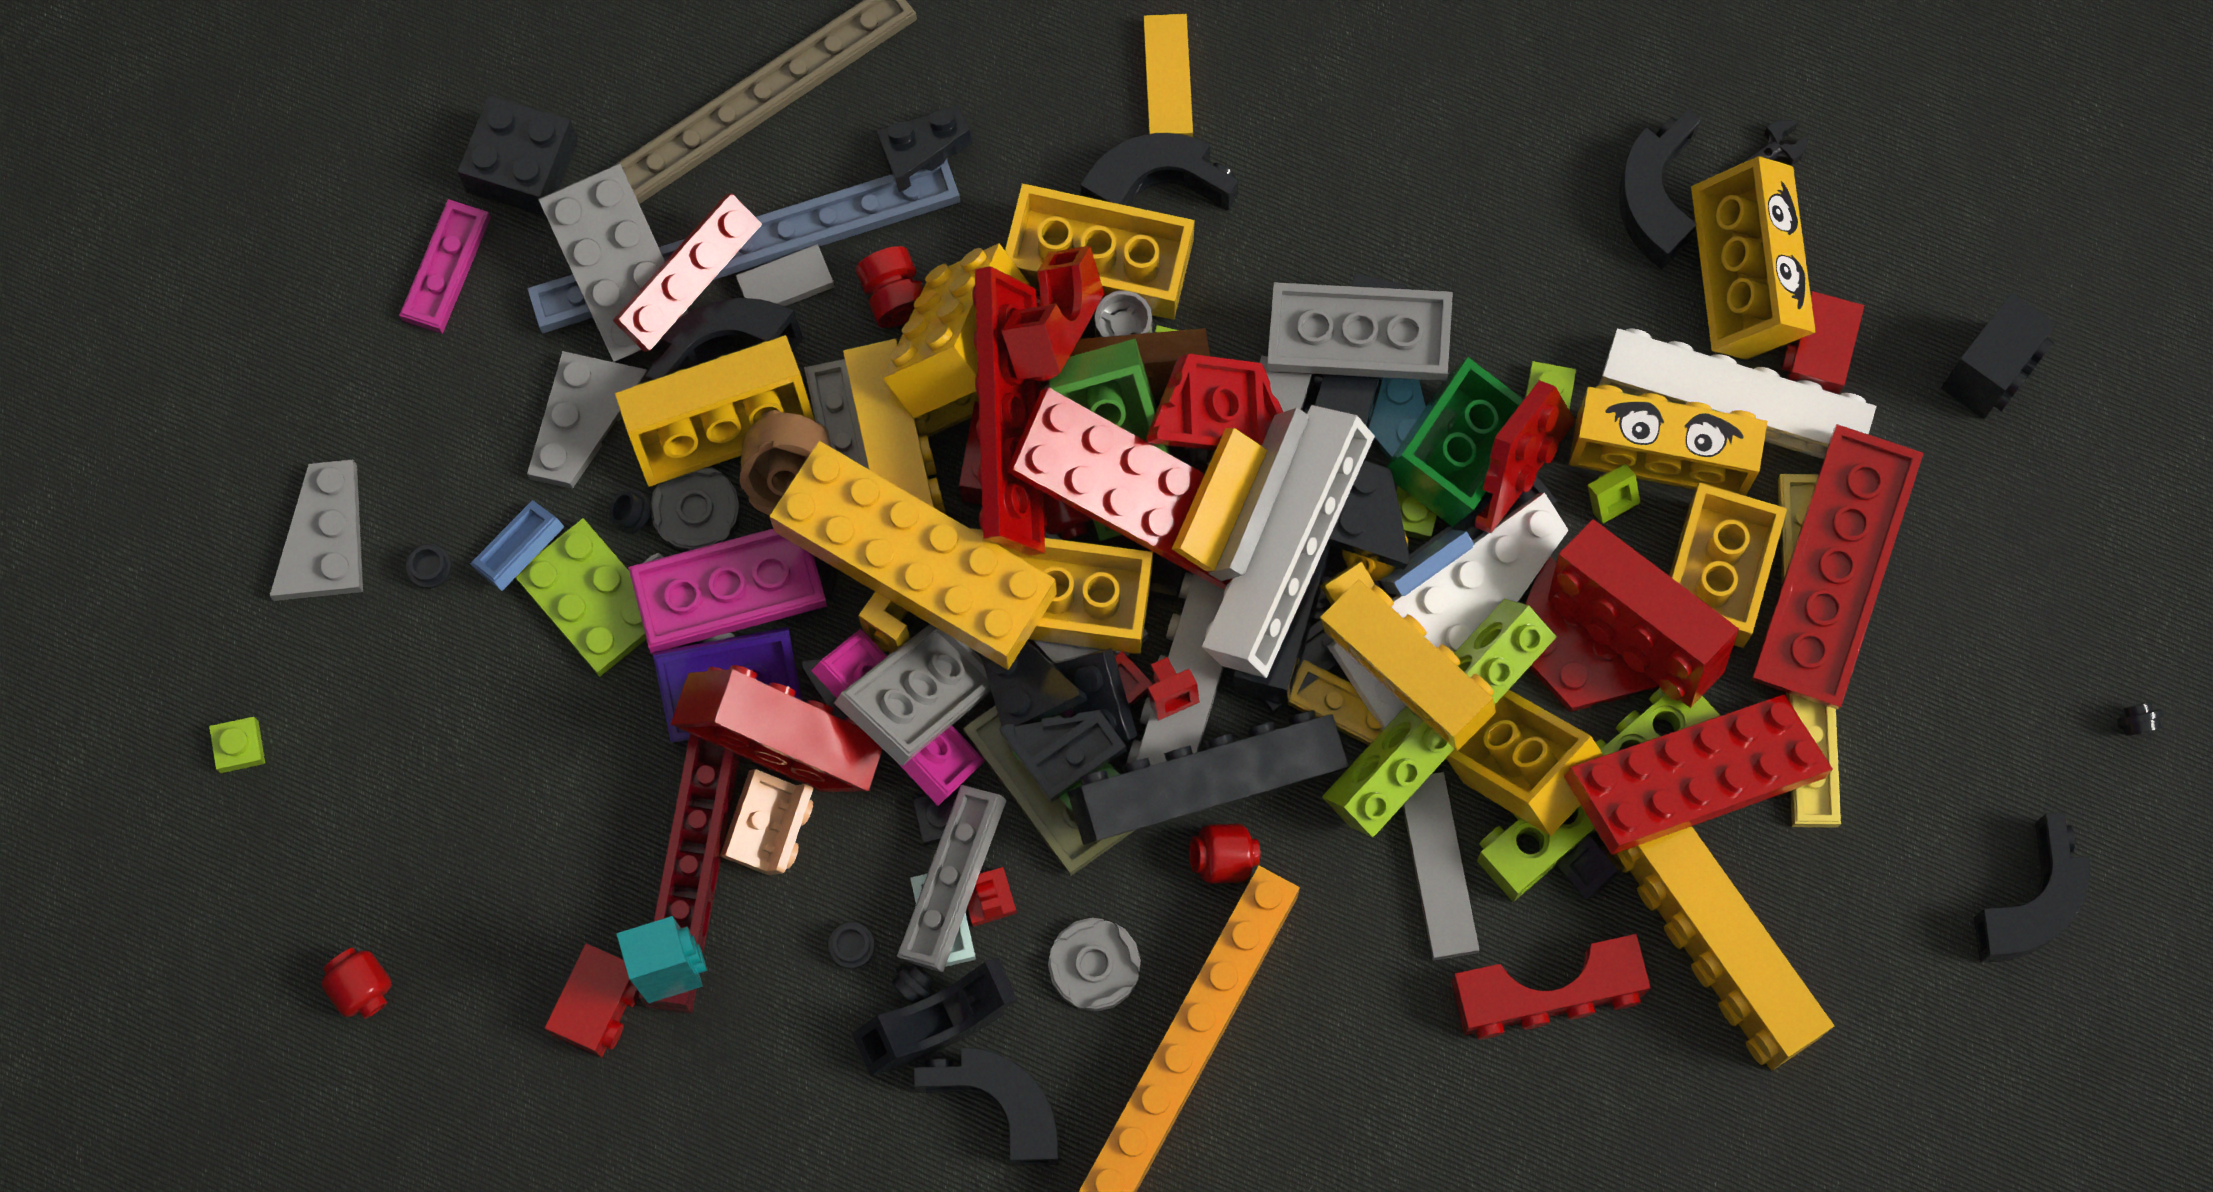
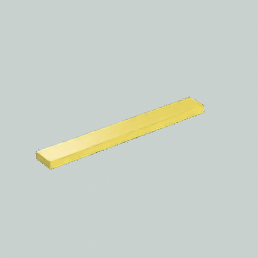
[1778,474,1841,828]

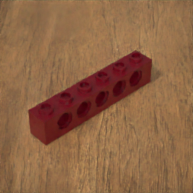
[639,734,741,1014]

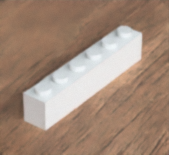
[1599,328,1876,459]
[1202,405,1375,678]

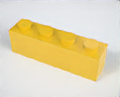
[1320,579,1496,751]

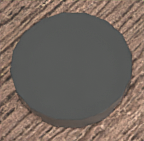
[650,467,741,552]

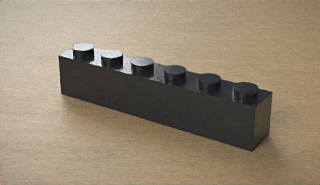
[1067,710,1349,845]

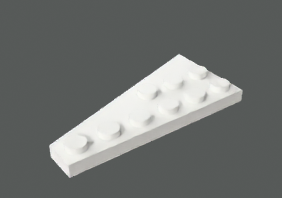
[1327,493,1568,731]

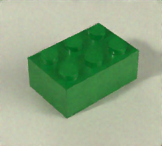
[1385,357,1524,527]

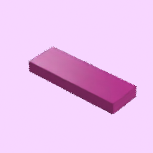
[399,199,491,334]

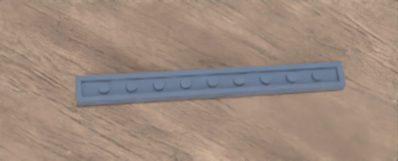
[527,159,960,334]

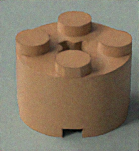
[740,410,832,515]

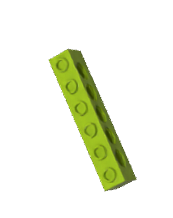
[1322,599,1557,838]
[1477,688,1721,902]

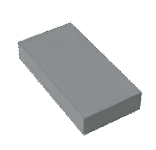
[736,244,834,307]

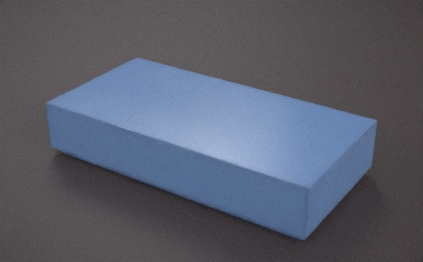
[470,500,564,591]
[1380,529,1475,596]

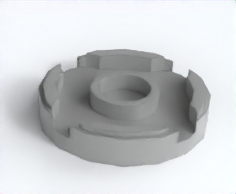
[1048,917,1141,1012]

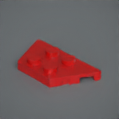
[1147,354,1283,450]
[1475,380,1574,533]
[1525,557,1660,712]

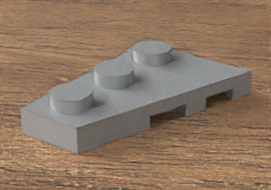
[527,351,648,489]
[270,459,363,601]

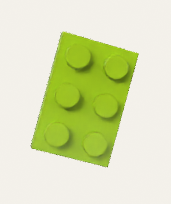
[515,518,646,677]

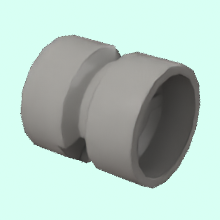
[1095,290,1152,338]

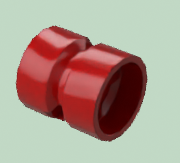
[855,246,924,328]

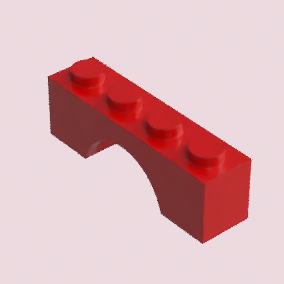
[1002,246,1105,381]
[1451,934,1651,1040]

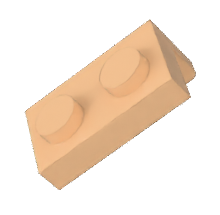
[720,769,813,875]

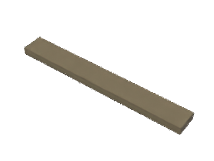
[615,0,917,204]

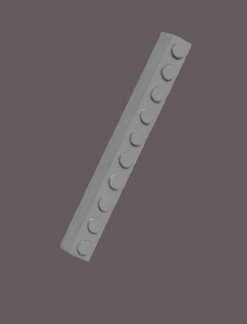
[1127,356,1312,766]

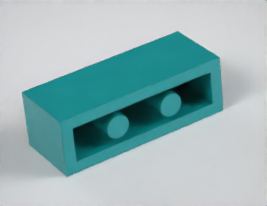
[616,916,707,1003]

